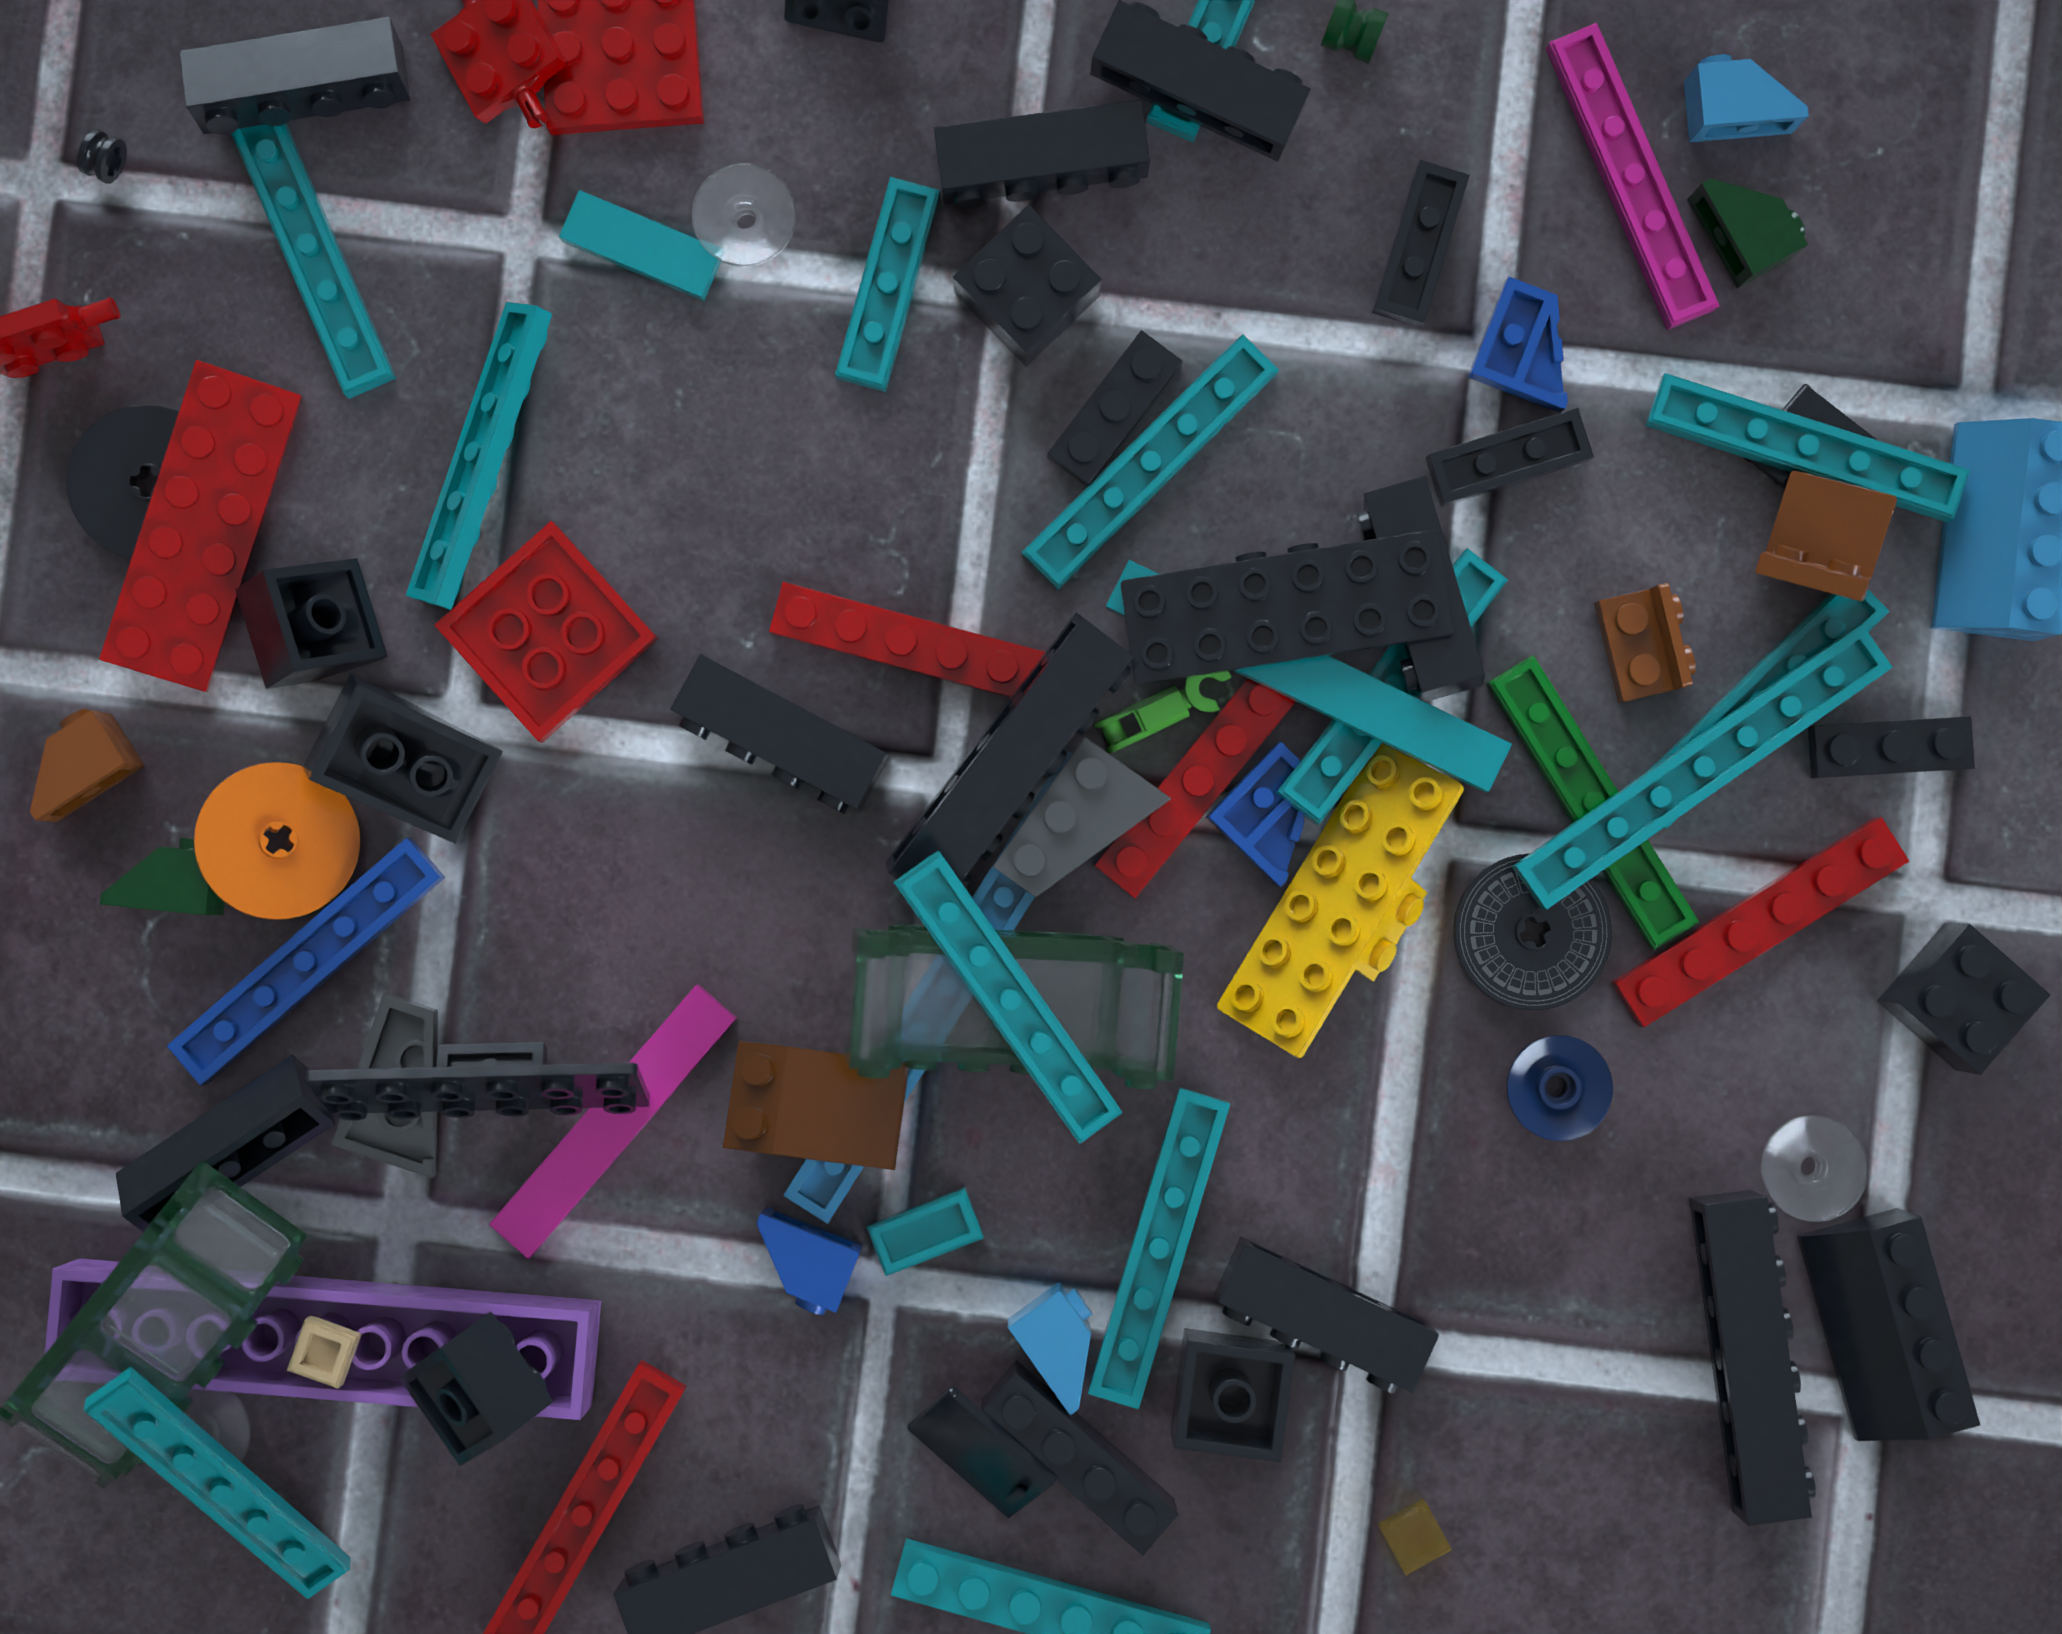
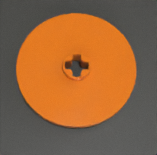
[194,762,360,920]

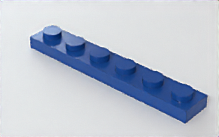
[167,838,446,1086]

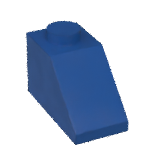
[756,1206,863,1315]

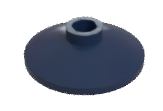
[1506,1035,1613,1141]

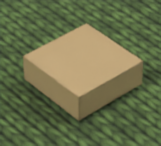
[287,1315,362,1388]

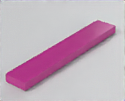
[1545,23,1719,330]
[489,984,738,1259]

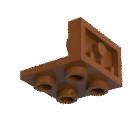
[1755,471,1897,601]

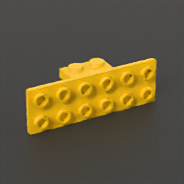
[1217,743,1464,1058]

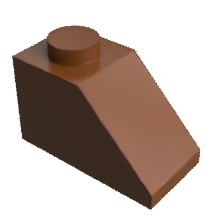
[30,709,145,822]

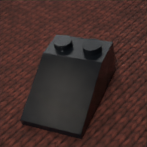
[303,674,503,844]

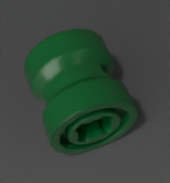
[1320,0,1388,64]

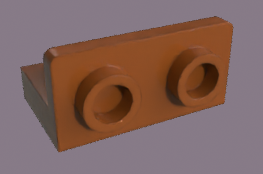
[1594,583,1696,704]

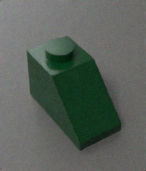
[1687,179,1808,289]
[100,838,225,915]

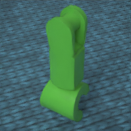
[1093,671,1232,754]

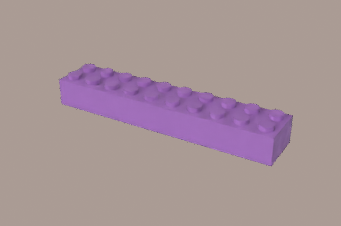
[42,1258,601,1420]

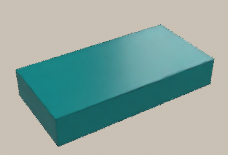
[867,1187,984,1276]

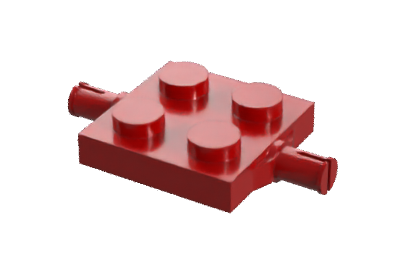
[430,0,568,128]
[0,297,120,378]

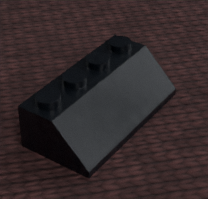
[1797,1208,1981,1441]

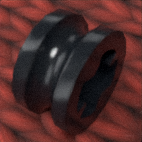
[77,129,127,184]

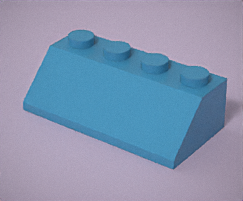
[1931,418,2062,641]

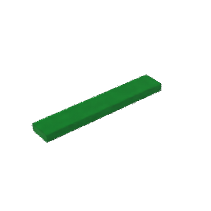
[1486,655,1699,950]

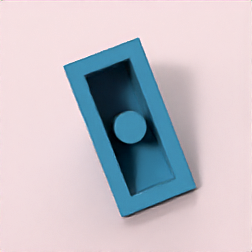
[1684,54,1809,142]
[1008,1282,1093,1415]

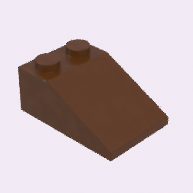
[723,1041,909,1170]

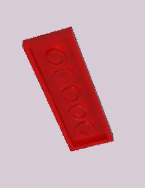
[99,360,302,692]

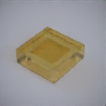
[1378,1499,1452,1575]

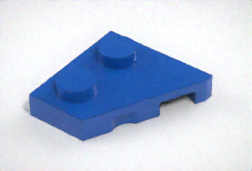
[1468,276,1568,413]
[1206,742,1305,887]

